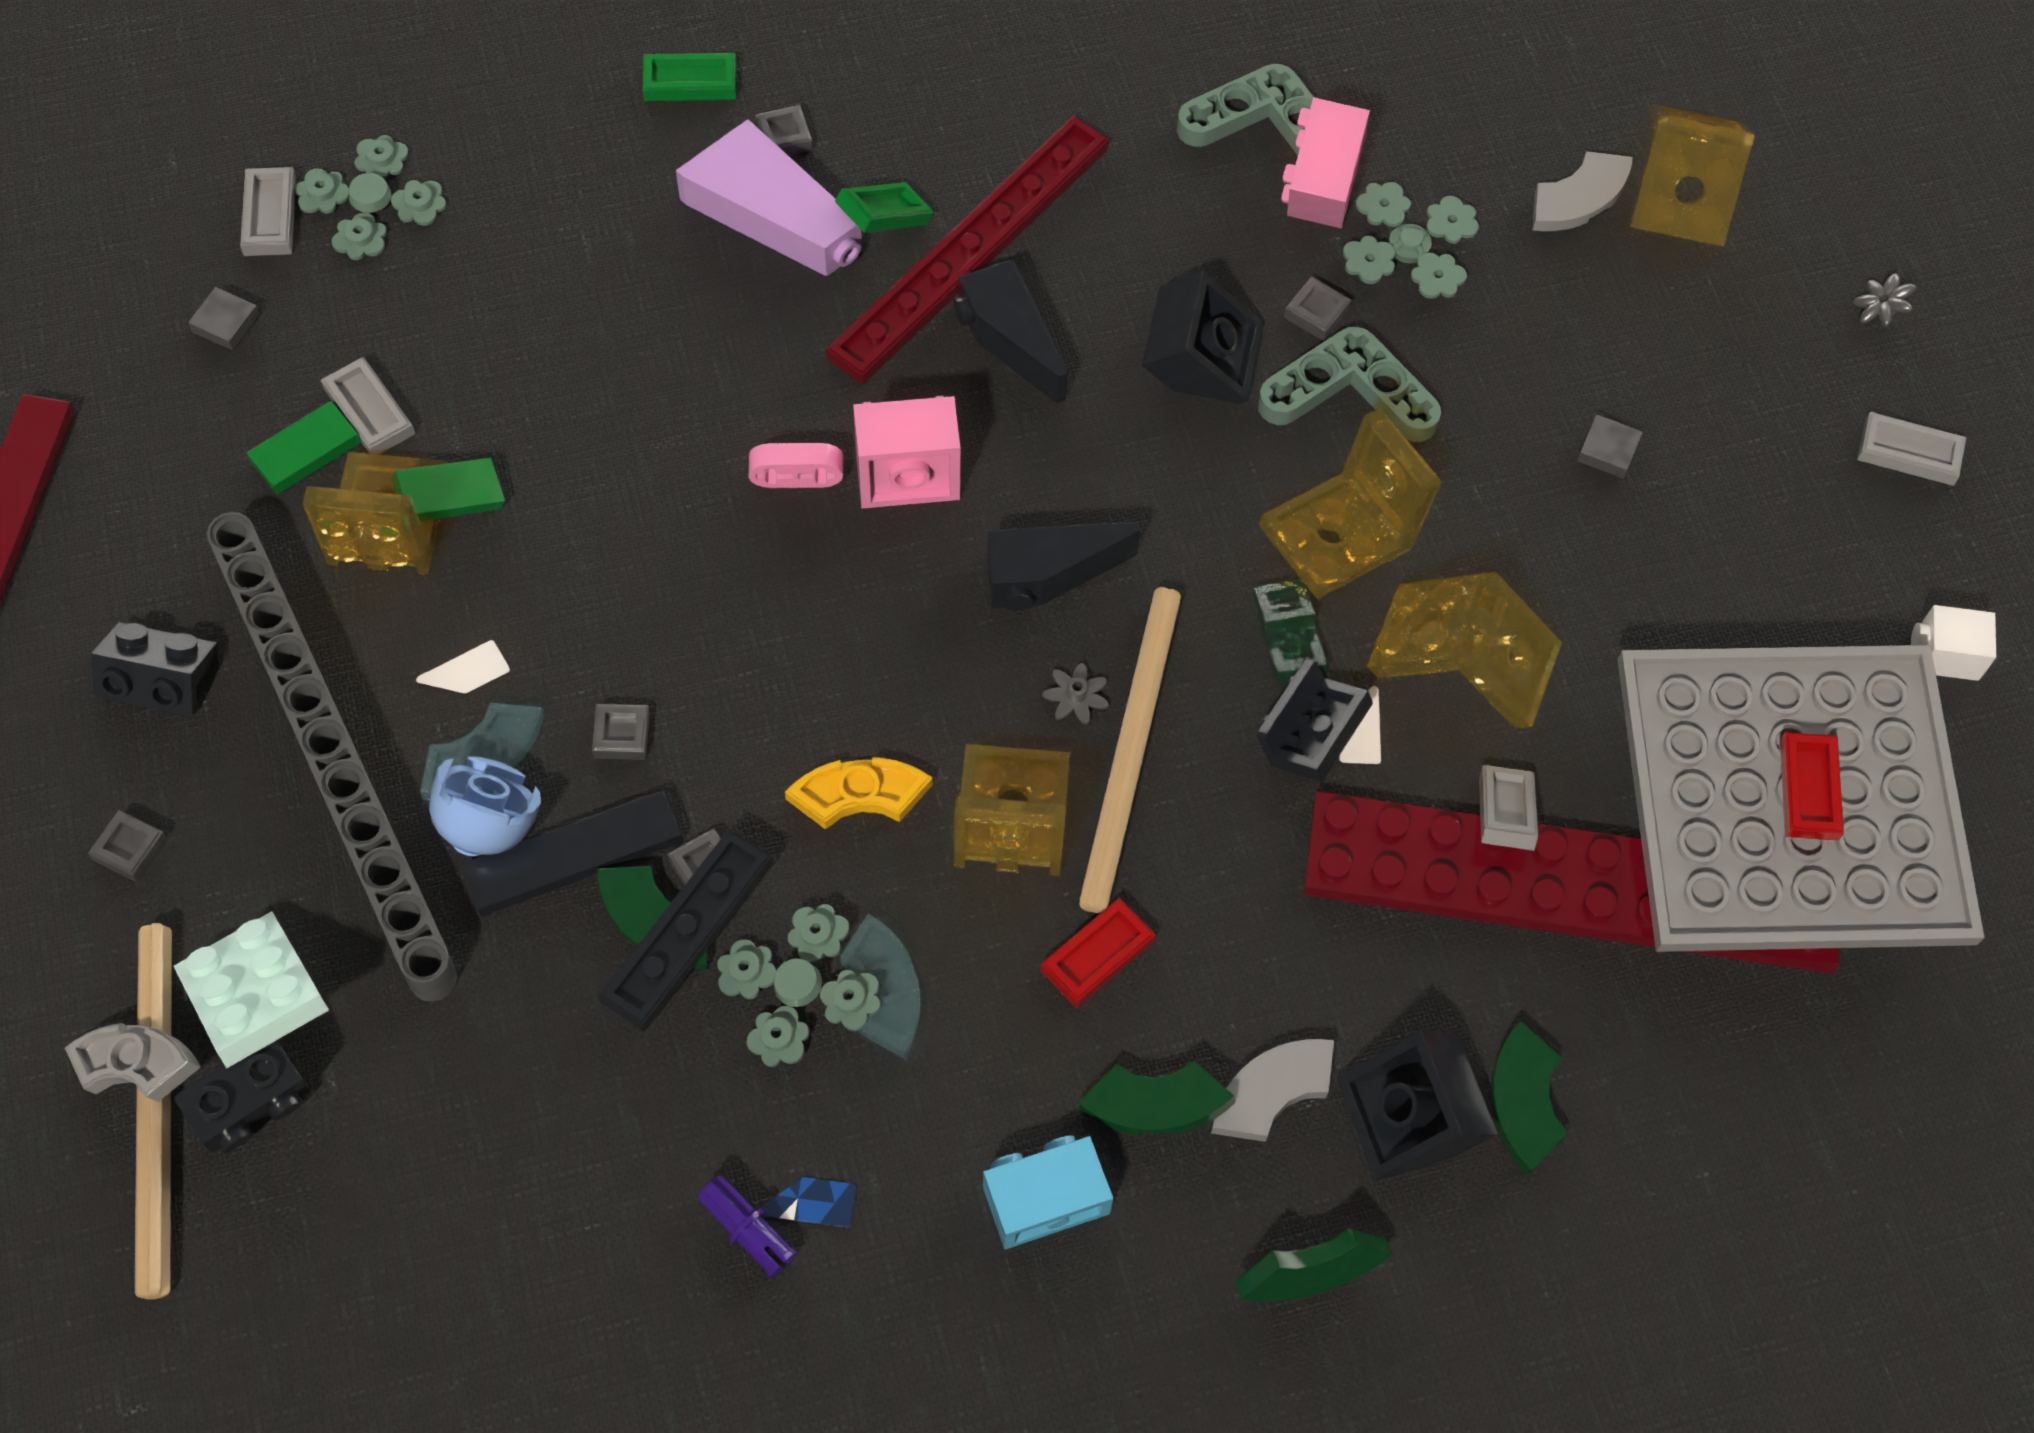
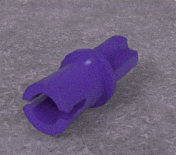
[698,1176,797,1279]

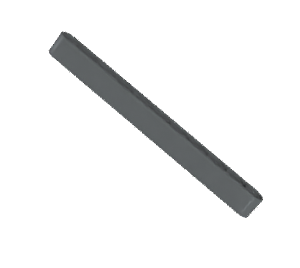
[207,512,458,1002]

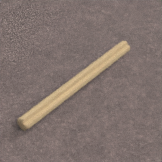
[1079,587,1181,914]
[135,923,172,1300]

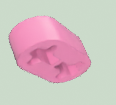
[748,443,843,488]

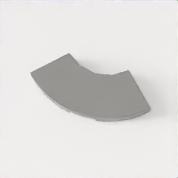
[1532,151,1633,231]
[65,1023,201,1102]
[1211,1039,1334,1142]

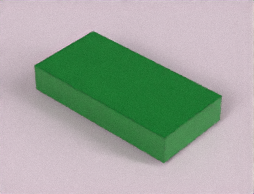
[643,53,737,101]
[835,182,934,233]
[247,401,361,495]
[391,458,505,523]

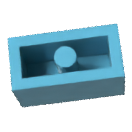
[983,1136,1113,1250]

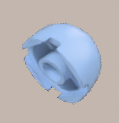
[429,756,541,856]

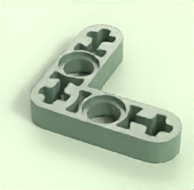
[1177,64,1313,156]
[1258,327,1441,442]

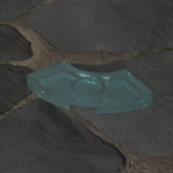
[420,703,544,800]
[840,914,921,1059]

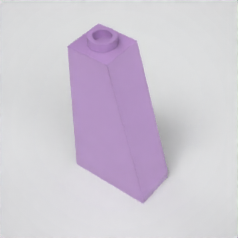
[676,119,862,276]

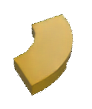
[785,757,933,829]

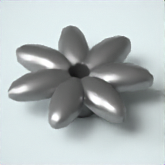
[1853,273,1916,326]
[1042,663,1109,725]

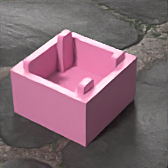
[1281,97,1370,229]
[853,396,961,508]

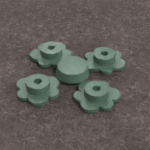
[295,135,447,260]
[1343,182,1479,299]
[717,904,881,1067]

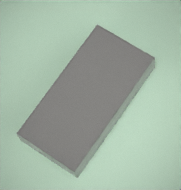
[240,167,296,256]
[321,357,415,458]
[1857,412,1966,486]
[1479,765,1538,851]

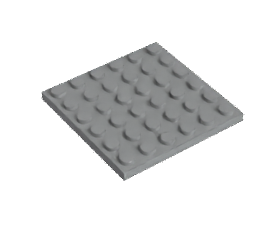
[1617,645,1985,952]

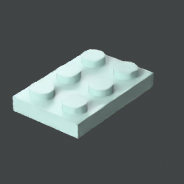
[174,911,329,1068]

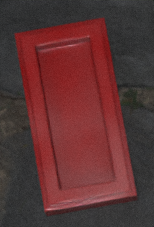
[1780,732,1844,841]
[1040,898,1156,1009]

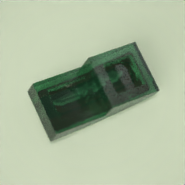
[1253,579,1328,686]

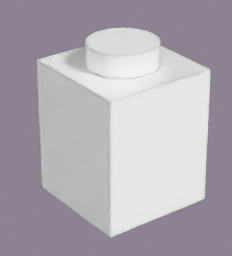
[1911,605,1996,681]

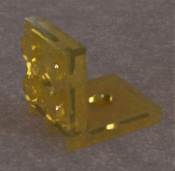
[1630,104,1755,247]
[1259,408,1442,599]
[303,452,447,575]
[1367,572,1562,728]
[954,744,1070,876]

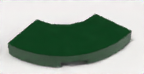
[597,866,708,970]
[1491,1021,1568,1176]
[1078,1061,1236,1136]
[1235,1228,1393,1302]

